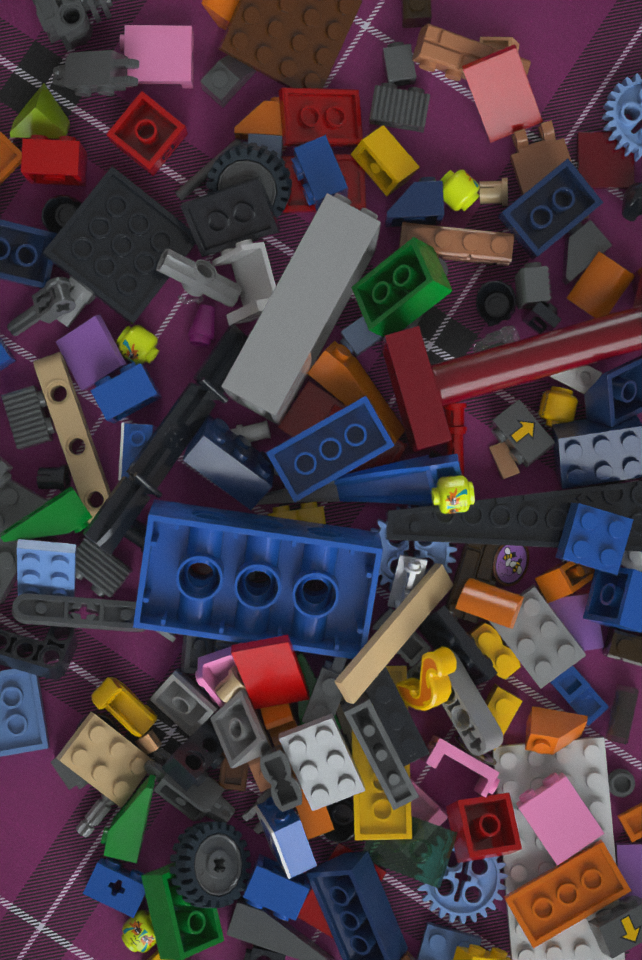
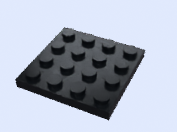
[42,166,196,325]

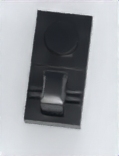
[522,301,562,334]

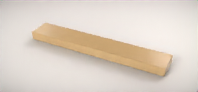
[334,563,453,704]

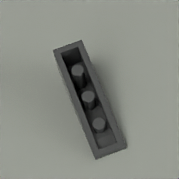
[340,691,419,810]
[226,897,335,960]

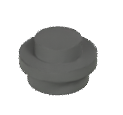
[608,769,635,797]

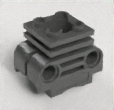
[32,0,113,51]

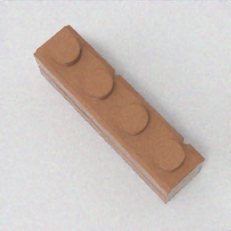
[412,24,531,81]
[399,222,514,266]

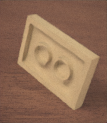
[56,712,154,808]

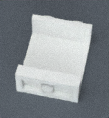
[212,239,276,325]

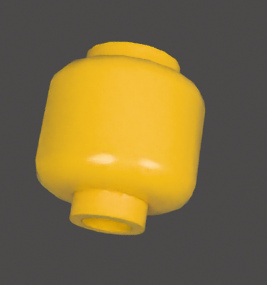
[538,386,578,427]

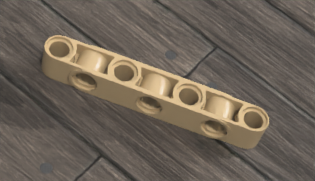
[33,352,111,523]

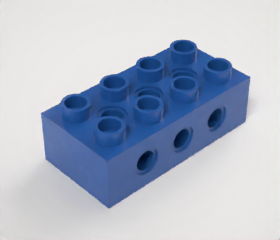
[133,499,383,659]

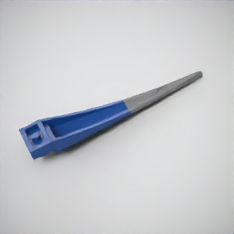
[242,454,462,506]

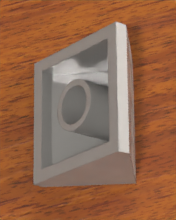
[149,667,219,736]
[210,689,271,768]

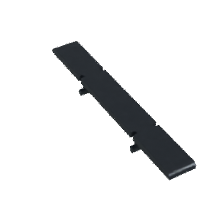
[83,324,248,556]

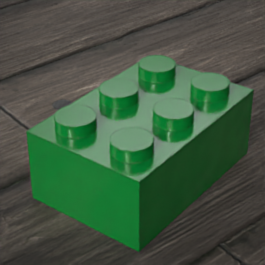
[351,237,453,337]
[141,862,224,960]

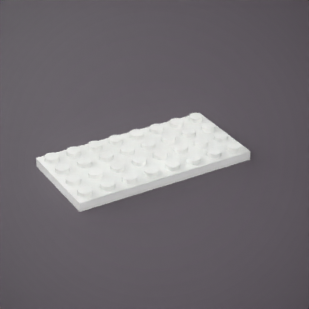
[492,736,625,960]

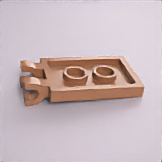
[510,120,589,221]

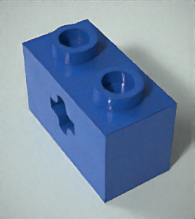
[83,857,145,918]

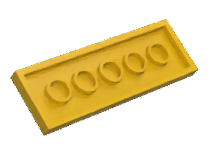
[352,666,412,840]

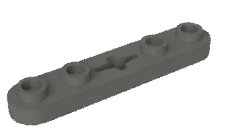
[12,593,147,632]

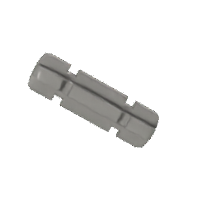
[76,794,115,838]

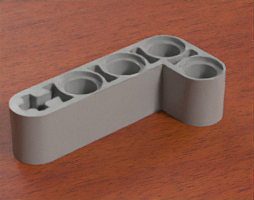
[407,649,503,756]

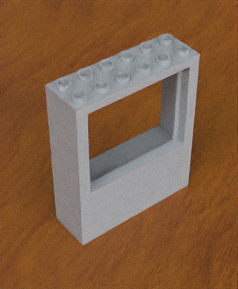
[221,193,381,425]

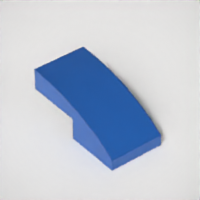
[550,665,609,726]

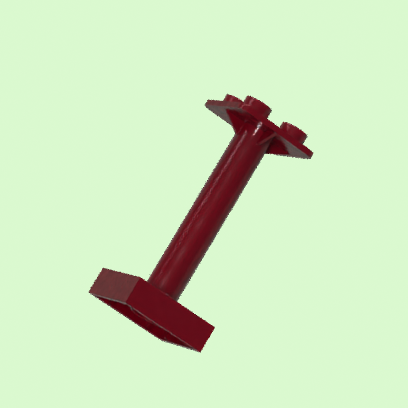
[381,267,642,454]

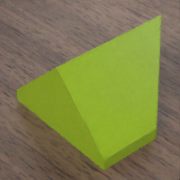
[10,83,70,139]

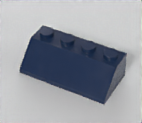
[306,851,408,960]

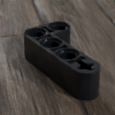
[0,626,78,680]

